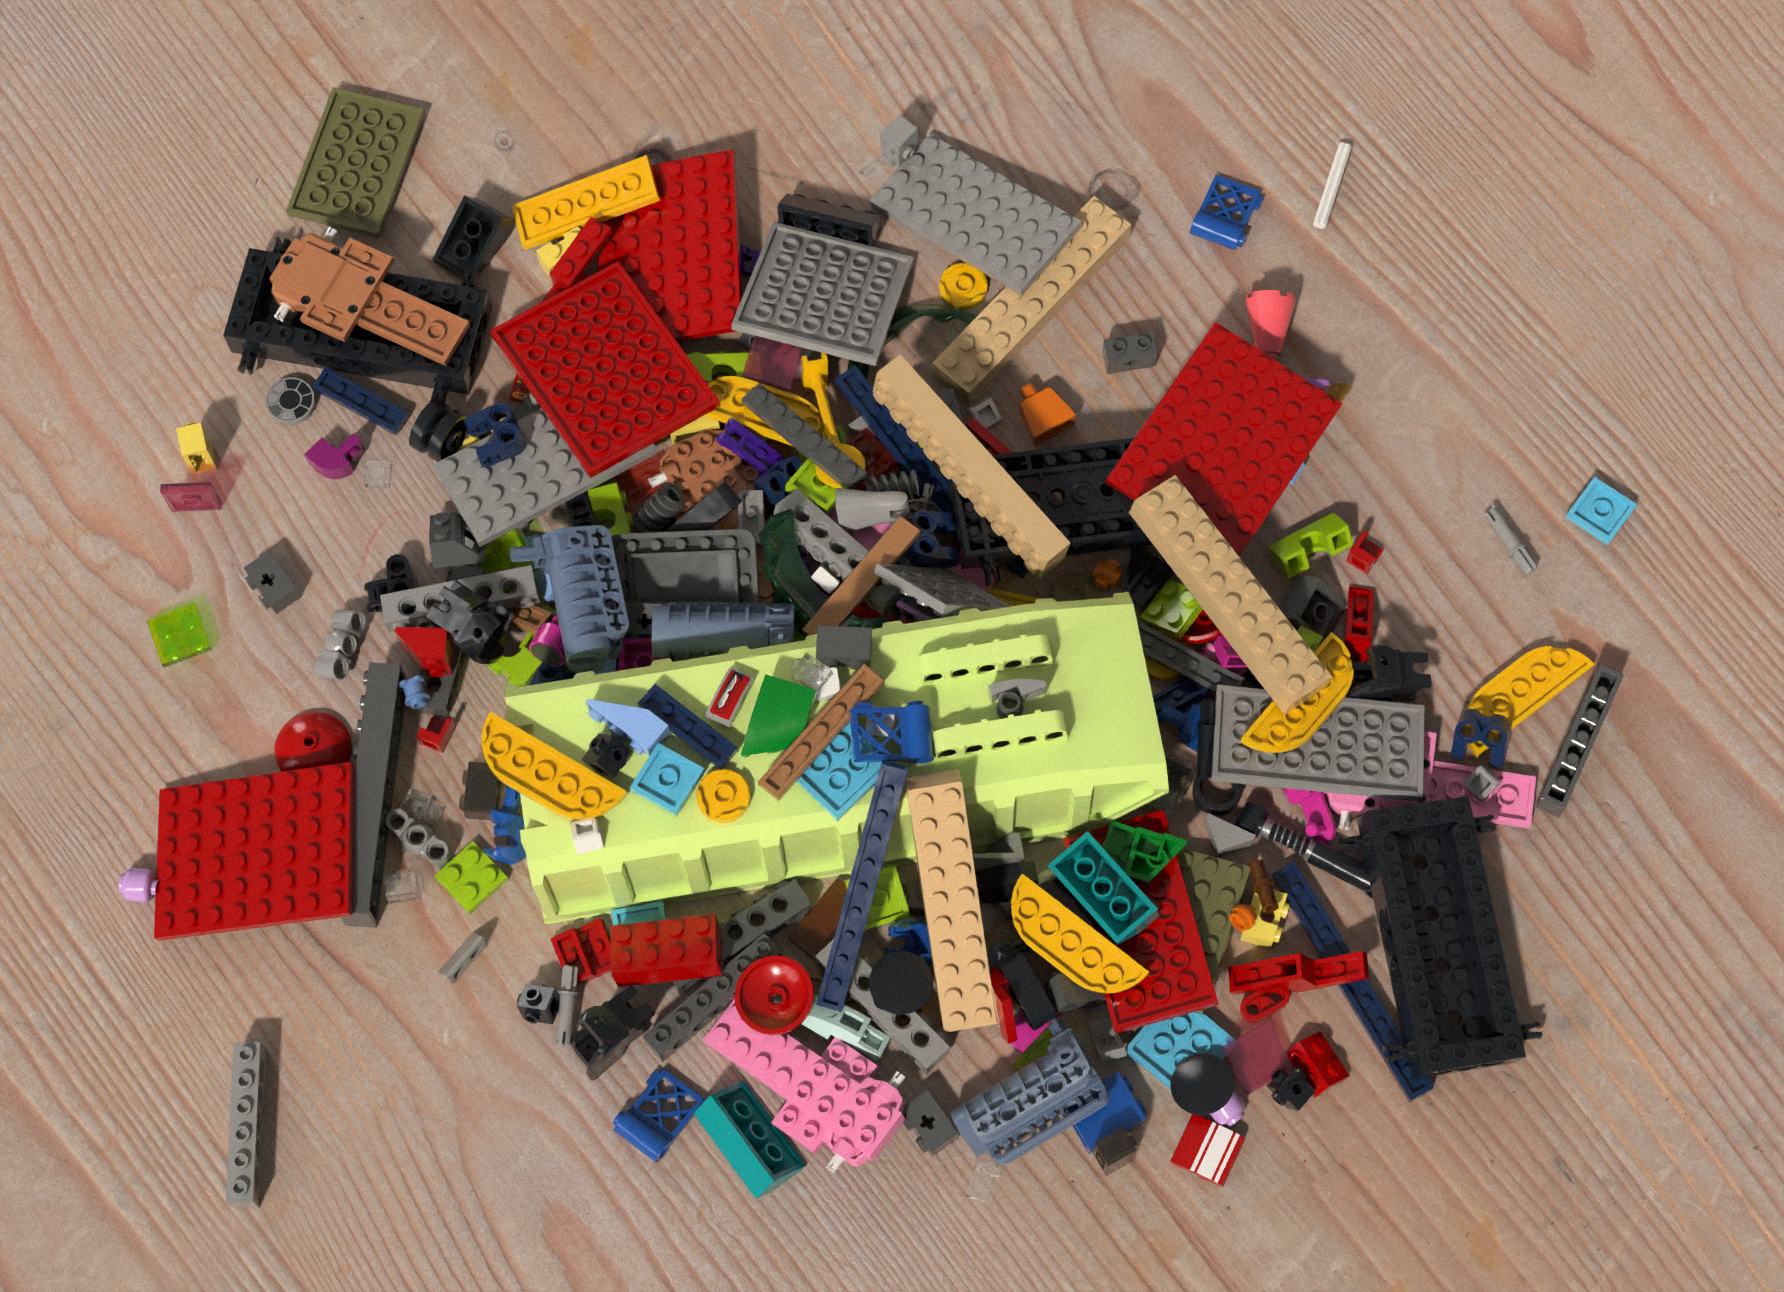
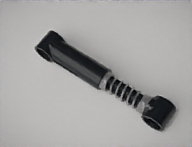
[1235,802,1373,899]

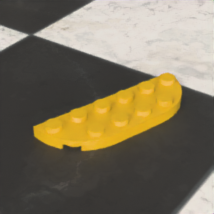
[704,376,827,446]
[1241,632,1354,753]
[1465,646,1595,758]
[481,711,627,820]
[1011,874,1149,994]

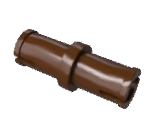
[1248,859,1279,913]

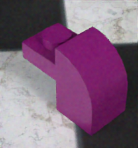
[304,433,365,479]

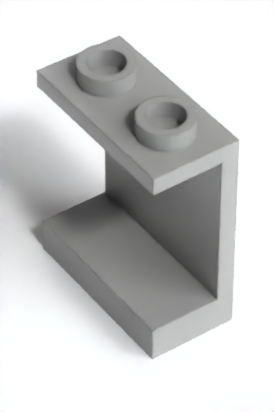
[969,833,1024,871]

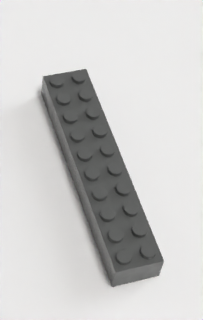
[340,662,407,928]

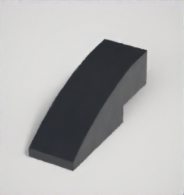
[975,861,1039,903]

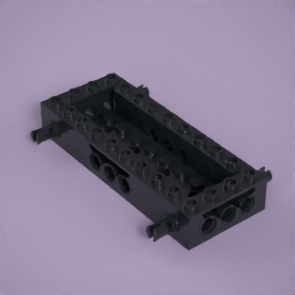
[223,237,493,403]
[945,438,1153,586]
[1339,796,1542,1080]

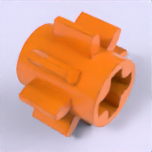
[1092,558,1123,591]

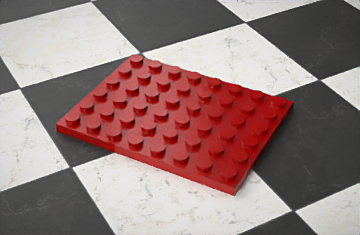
[598,149,743,342]
[490,261,720,479]
[1105,321,1343,557]
[154,762,355,941]

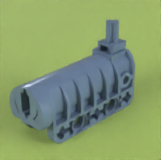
[510,525,629,673]
[652,602,795,658]
[950,1018,1110,1165]

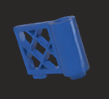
[1190,175,1264,251]
[850,701,934,764]
[613,1068,705,1163]

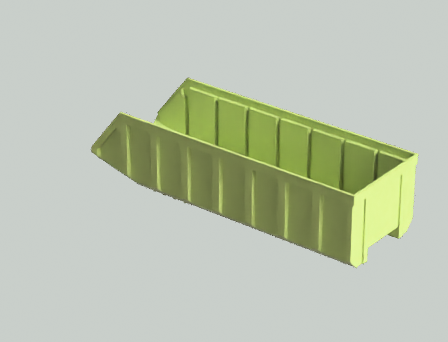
[504,592,1169,925]

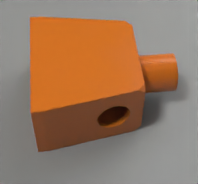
[1019,383,1076,447]

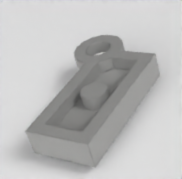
[737,490,774,546]

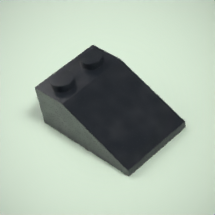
[432,195,515,279]

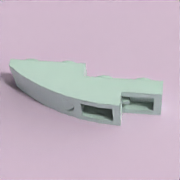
[802,994,890,1062]

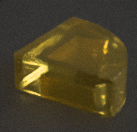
[1327,383,1352,403]

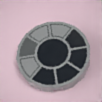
[265,377,316,426]

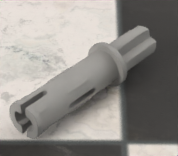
[1484,507,1538,575]
[555,965,579,1046]

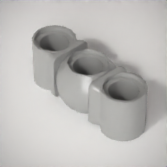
[314,609,366,680]
[385,809,452,869]

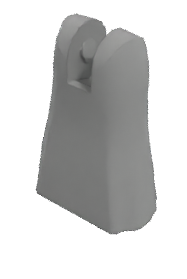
[835,488,911,532]

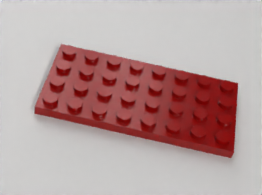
[1063,809,1219,1034]

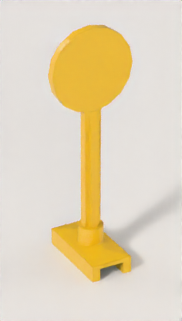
[801,353,865,488]

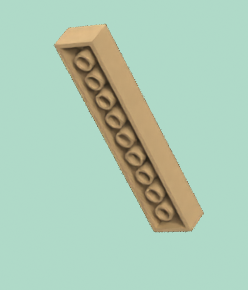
[932,196,1131,405]
[873,354,1070,578]
[1129,475,1332,715]
[905,769,997,1033]

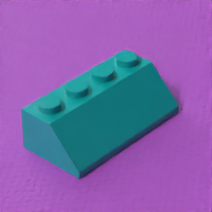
[1047,831,1159,945]
[694,1081,806,1199]

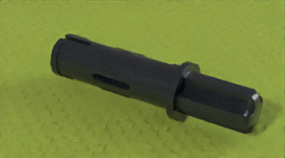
[1196,700,1215,778]

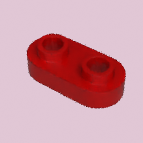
[1239,986,1290,1023]

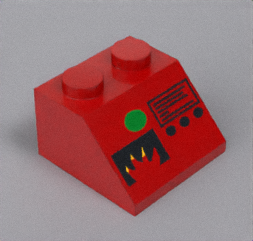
[395,627,454,677]

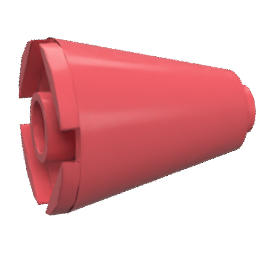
[1246,290,1295,360]

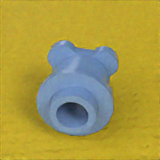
[399,675,430,709]

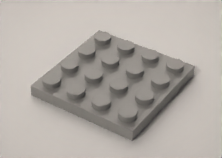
[874,563,1011,617]

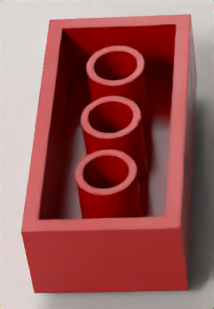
[610,914,722,987]

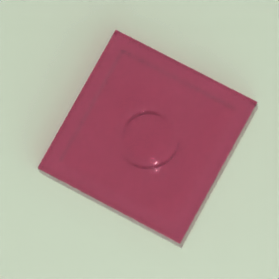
[742,336,804,391]
[160,482,222,512]
[1222,1021,1294,1094]

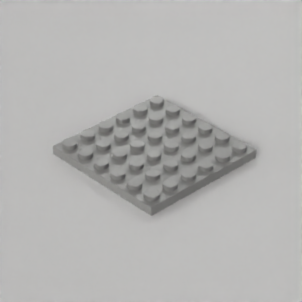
[731,222,914,366]

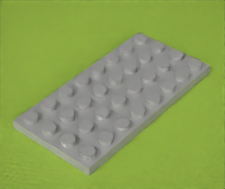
[869,133,1083,296]
[432,408,658,547]
[1211,685,1425,802]

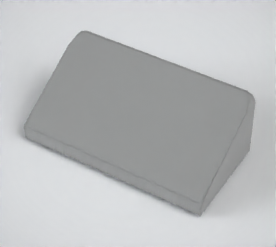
[439,933,487,984]

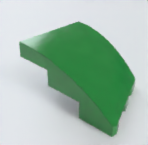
[741,674,817,757]
[1102,820,1188,883]

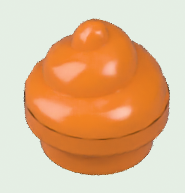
[1229,904,1256,931]

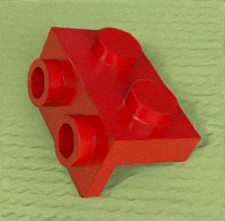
[1286,1031,1350,1098]

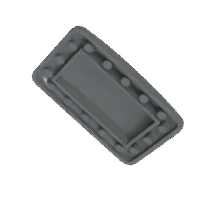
[607,529,760,636]

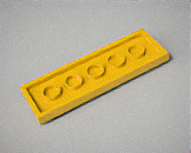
[512,155,660,251]

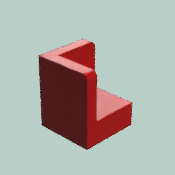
[1346,529,1383,575]
[416,716,456,753]

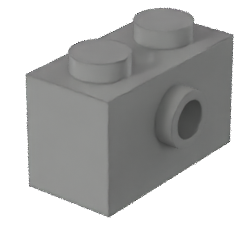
[880,115,918,169]

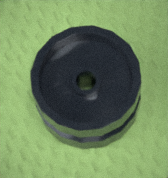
[409,399,468,462]

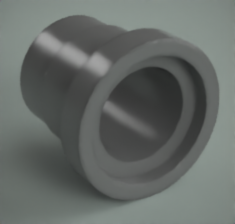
[996,692,1023,719]

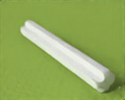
[1313,142,1352,229]

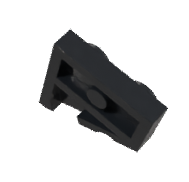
[1122,547,1174,610]

